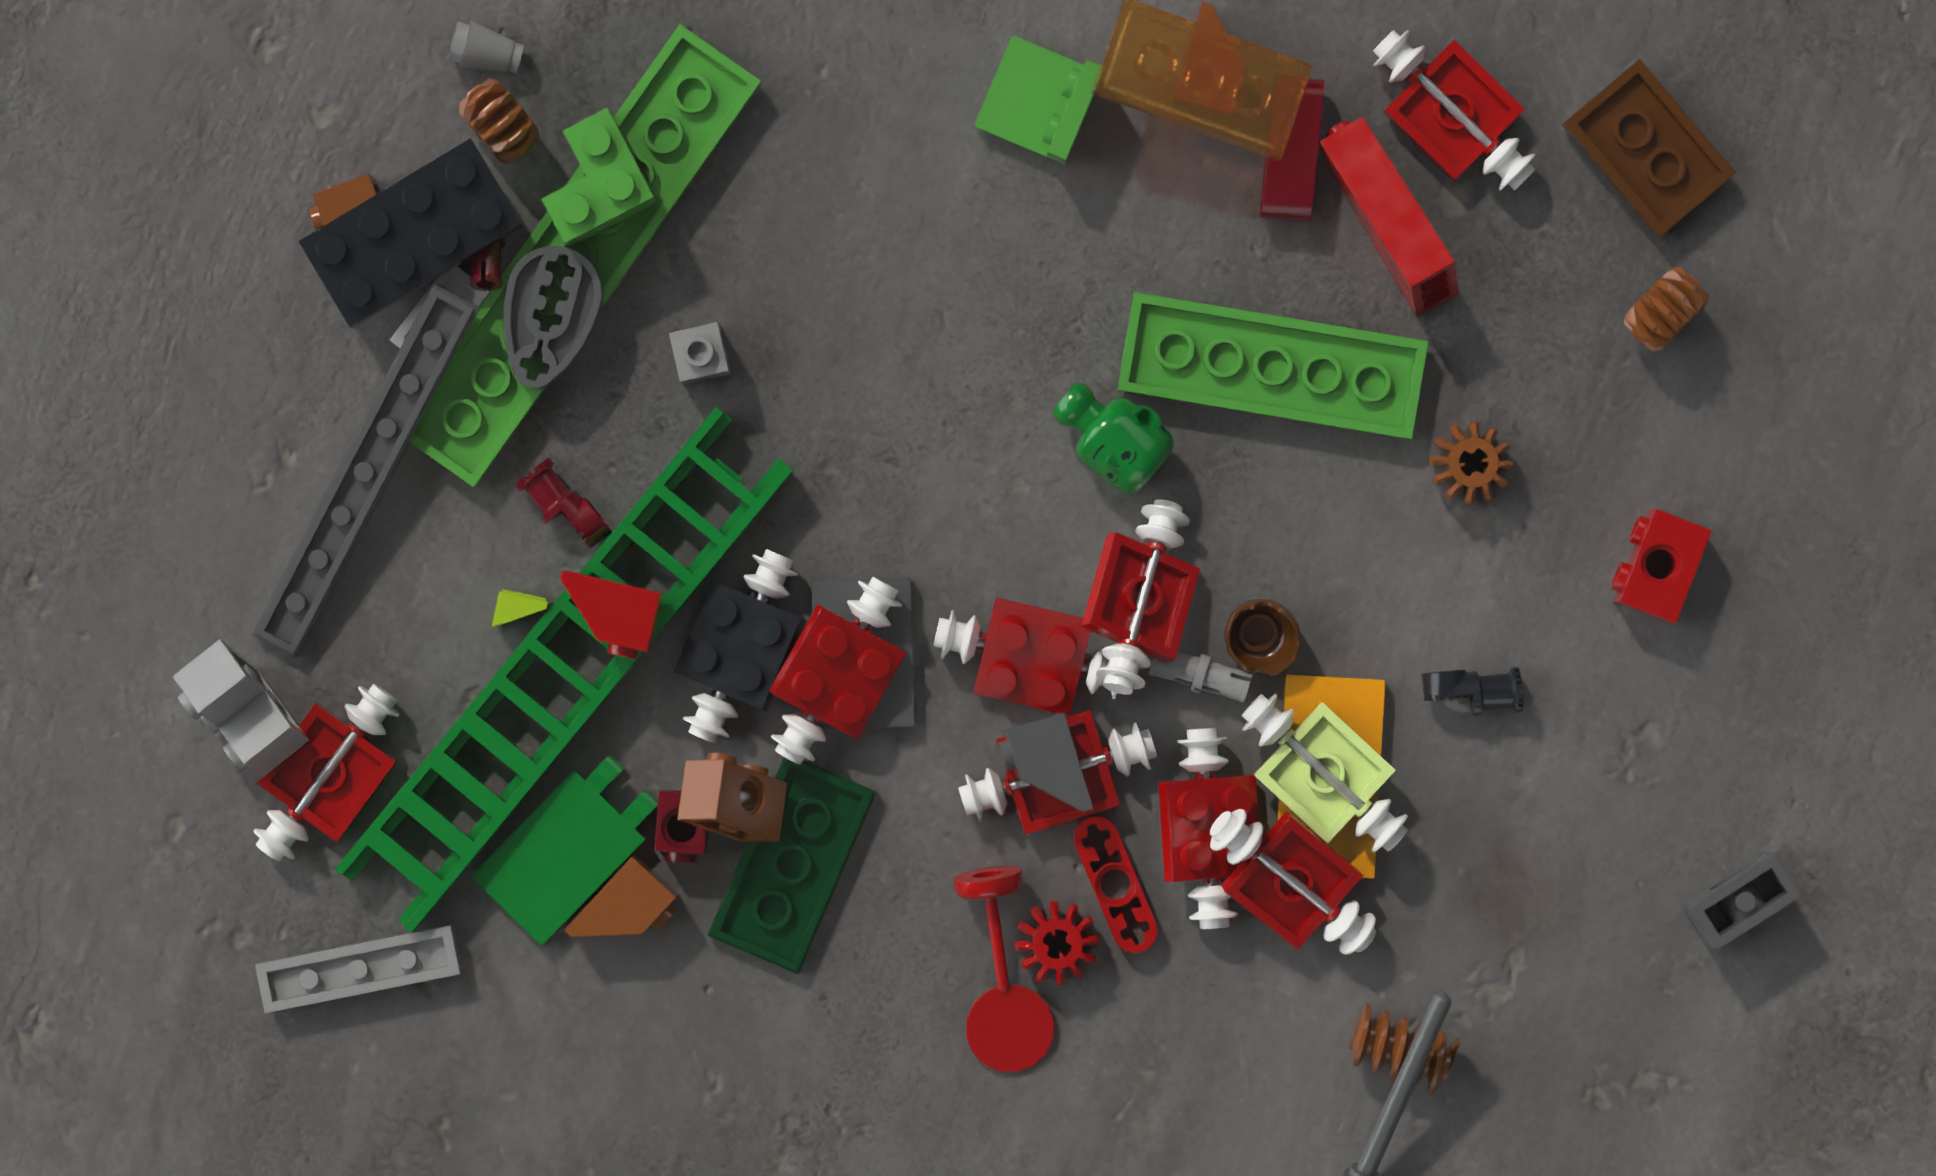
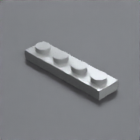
[255,924,462,1013]

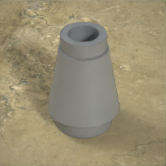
[447,20,524,73]

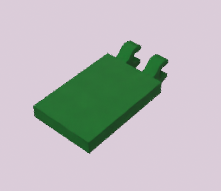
[470,755,658,946]

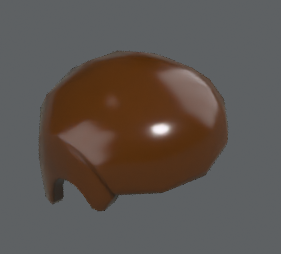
[1224,599,1302,676]

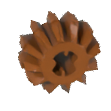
[458,78,540,165]
[1624,267,1709,352]
[1428,421,1514,506]

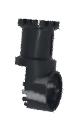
[1422,667,1524,716]

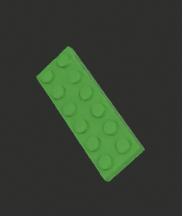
[1117,292,1429,440]

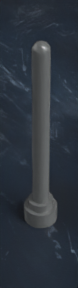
[1342,992,1451,1176]

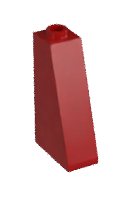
[1320,116,1459,318]

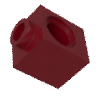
[655,789,709,863]

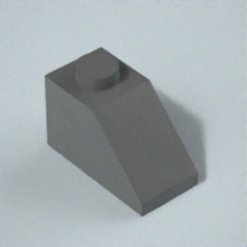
[998,713,1093,812]

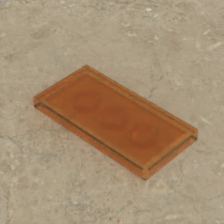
[1091,0,1313,161]

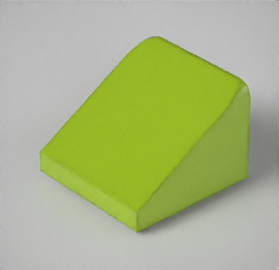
[492,589,552,627]

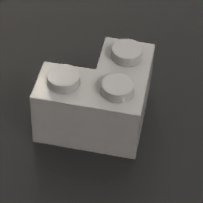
[173,639,309,778]

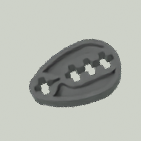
[503,246,603,389]

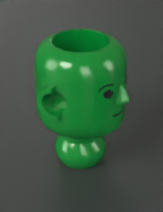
[1052,382,1174,494]

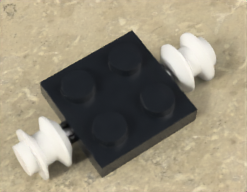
[674,549,805,744]

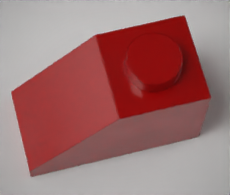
[560,570,664,659]

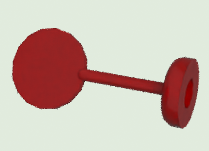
[953,866,1054,1072]

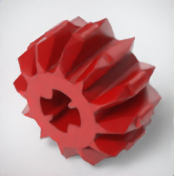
[1015,900,1100,985]

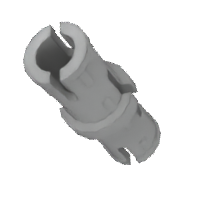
[1149,652,1253,703]

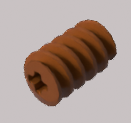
[1349,1003,1460,1095]

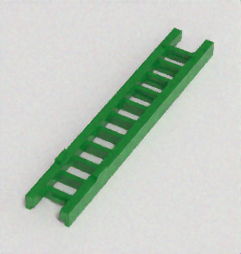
[334,407,795,933]

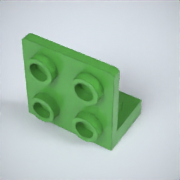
[975,36,1105,165]

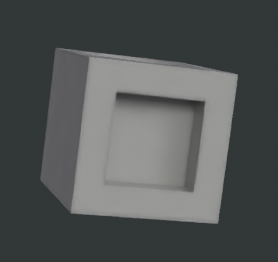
[669,322,732,385]

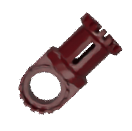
[515,458,612,548]

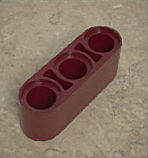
[1260,75,1324,223]

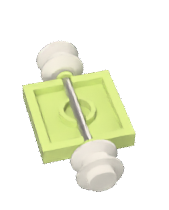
[1241,693,1408,852]

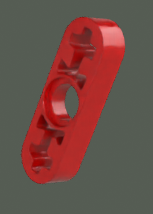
[1073,815,1157,953]

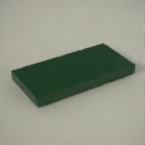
[707,757,877,975]

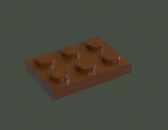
[1561,59,1736,238]

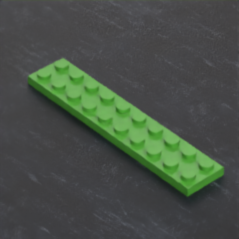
[410,24,762,488]

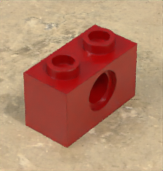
[1611,509,1712,623]

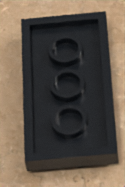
[298,138,524,329]

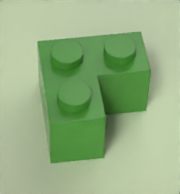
[541,108,657,248]

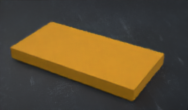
[1277,674,1385,879]

